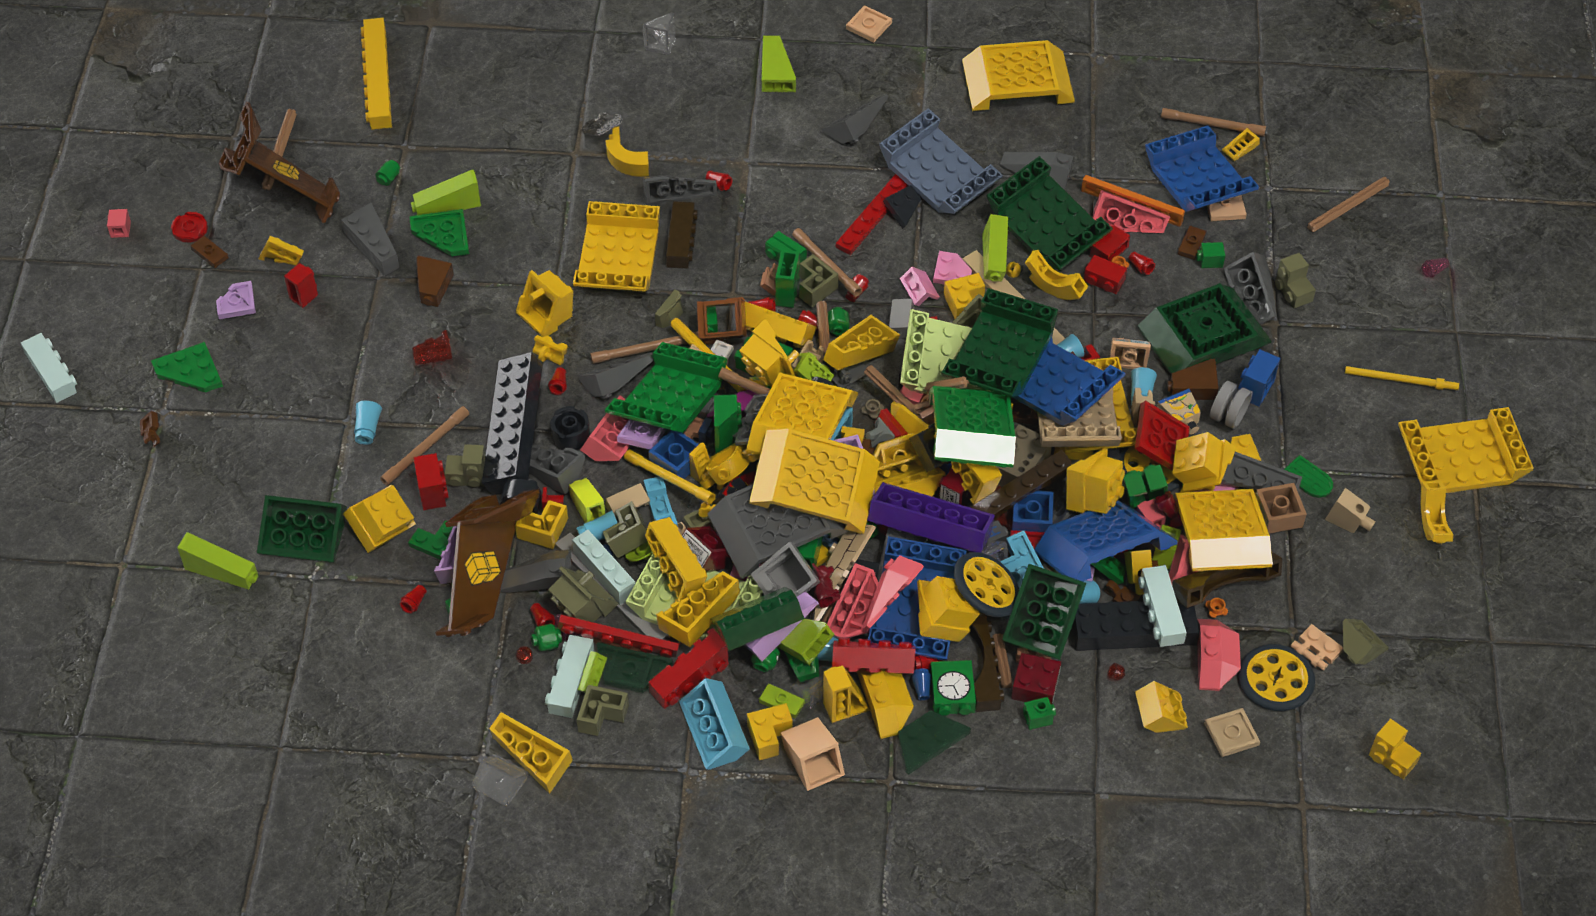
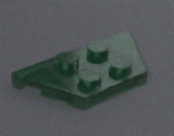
[597,642,673,693]
[898,710,971,775]

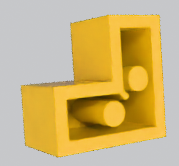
[944,273,985,319]
[515,500,568,549]
[747,703,793,760]
[1369,718,1421,780]

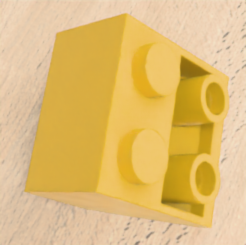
[1135,681,1188,733]

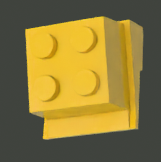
[516,270,573,337]
[739,319,800,388]
[1172,432,1236,493]
[1066,448,1125,514]
[343,485,416,553]
[917,576,980,642]

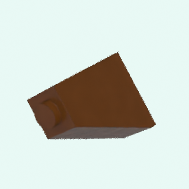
[417,255,454,307]
[1167,359,1219,400]

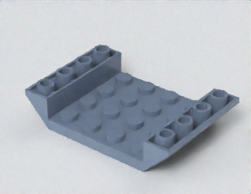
[879,108,1003,214]

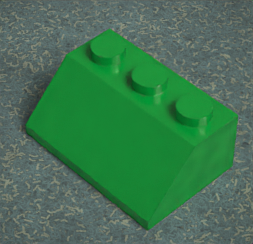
[714,395,742,454]

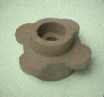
[862,399,884,419]

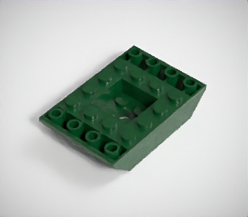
[1138,283,1271,375]

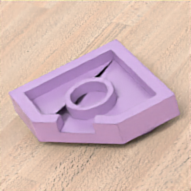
[216,281,256,319]

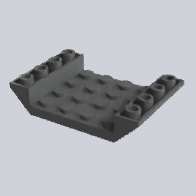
[708,484,849,579]

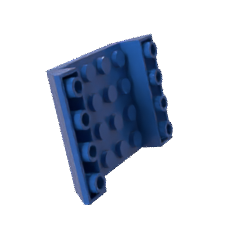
[1145,126,1259,212]
[1012,337,1125,426]
[1034,500,1178,582]
[868,536,967,661]

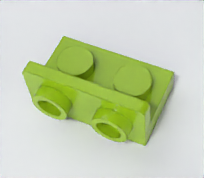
[794,352,834,381]

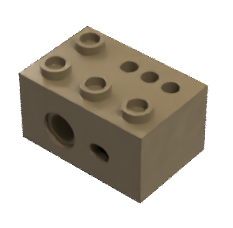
[996,424,1052,487]

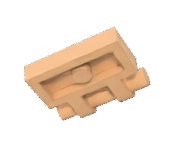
[1291,624,1343,671]

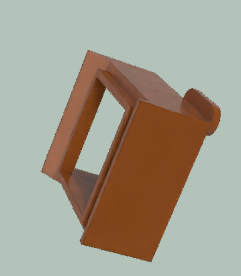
[697,297,747,344]

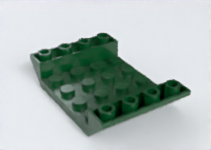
[986,156,1113,270]
[942,288,1058,397]

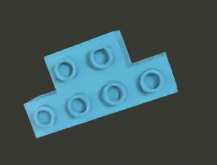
[1000,531,1043,590]

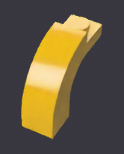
[606,127,649,177]
[1025,250,1088,300]
[1421,481,1453,544]

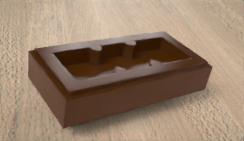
[1177,226,1207,260]
[191,236,229,268]

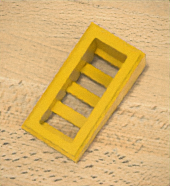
[1222,128,1260,161]
[689,442,710,483]

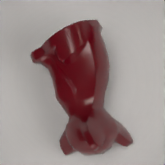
[1155,491,1183,528]
[812,563,841,608]

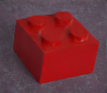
[413,453,449,511]

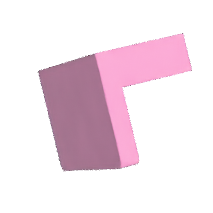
[900,267,940,306]

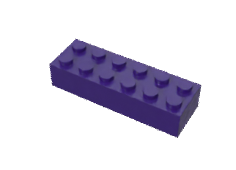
[868,482,995,553]

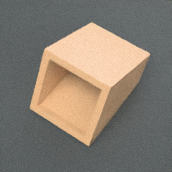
[781,717,845,791]

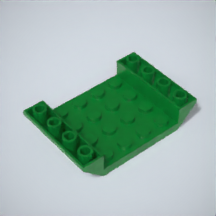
[605,342,727,433]
[929,386,1016,468]

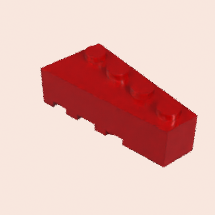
[649,627,728,709]
[832,637,915,673]

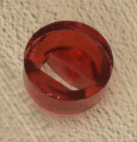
[516,646,533,664]
[1108,663,1125,681]

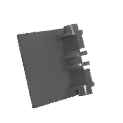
[821,361,867,388]

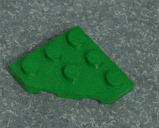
[409,209,469,256]
[151,342,223,393]

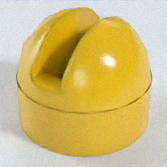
[1006,262,1021,278]

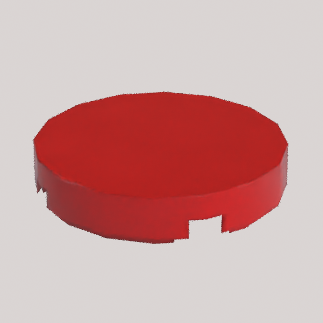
[171,212,208,243]

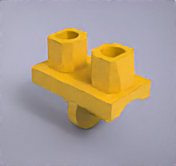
[533,335,568,365]

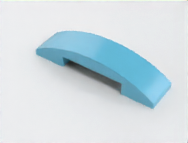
[644,477,678,527]

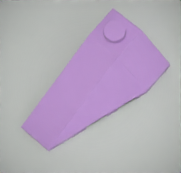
[744,592,819,661]

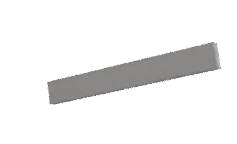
[555,533,670,640]

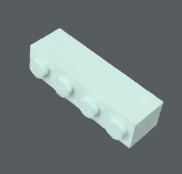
[21,333,77,403]
[572,530,635,605]
[1138,565,1186,647]
[545,635,594,718]

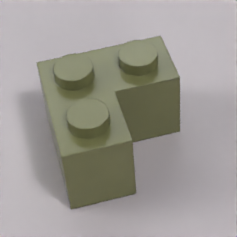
[1275,253,1316,308]
[799,254,839,308]
[445,444,486,487]
[603,501,647,558]
[577,685,629,736]

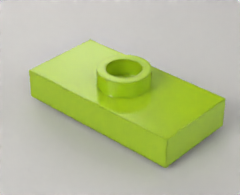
[578,651,607,693]
[759,683,805,719]

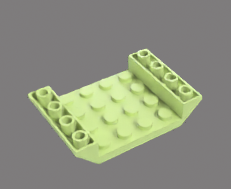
[900,309,994,395]
[626,553,763,641]

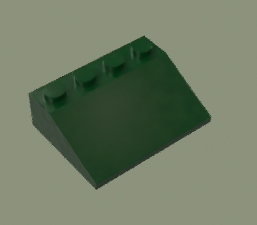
[257,495,347,562]
[1002,564,1087,660]
[711,587,804,651]

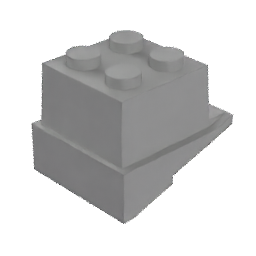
[751,542,820,597]

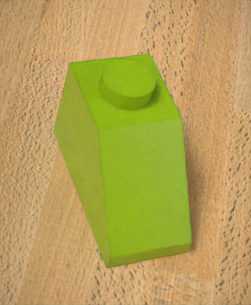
[1152,525,1181,569]

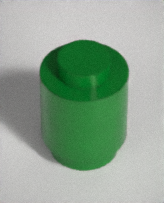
[375,160,400,186]

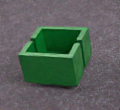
[1123,465,1168,509]

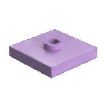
[617,419,667,449]

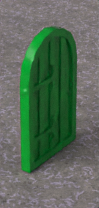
[1284,455,1333,498]

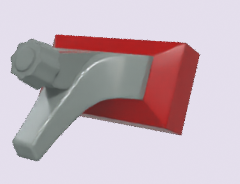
[865,409,908,448]

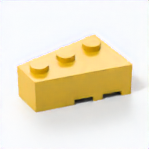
[823,665,870,723]

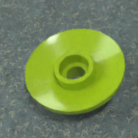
[625,541,653,561]

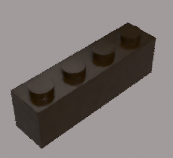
[666,201,698,269]

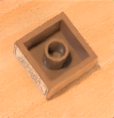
[1255,483,1307,533]

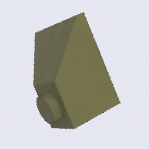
[1343,618,1389,665]

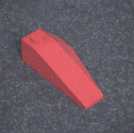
[1092,190,1170,233]
[580,395,629,461]
[861,556,924,633]

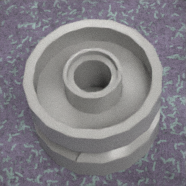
[1209,381,1252,429]

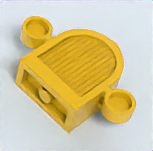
[700,443,760,489]

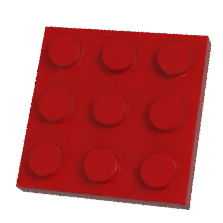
[1135,400,1190,471]

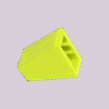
[569,478,605,523]

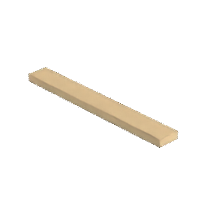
[962,250,1065,345]

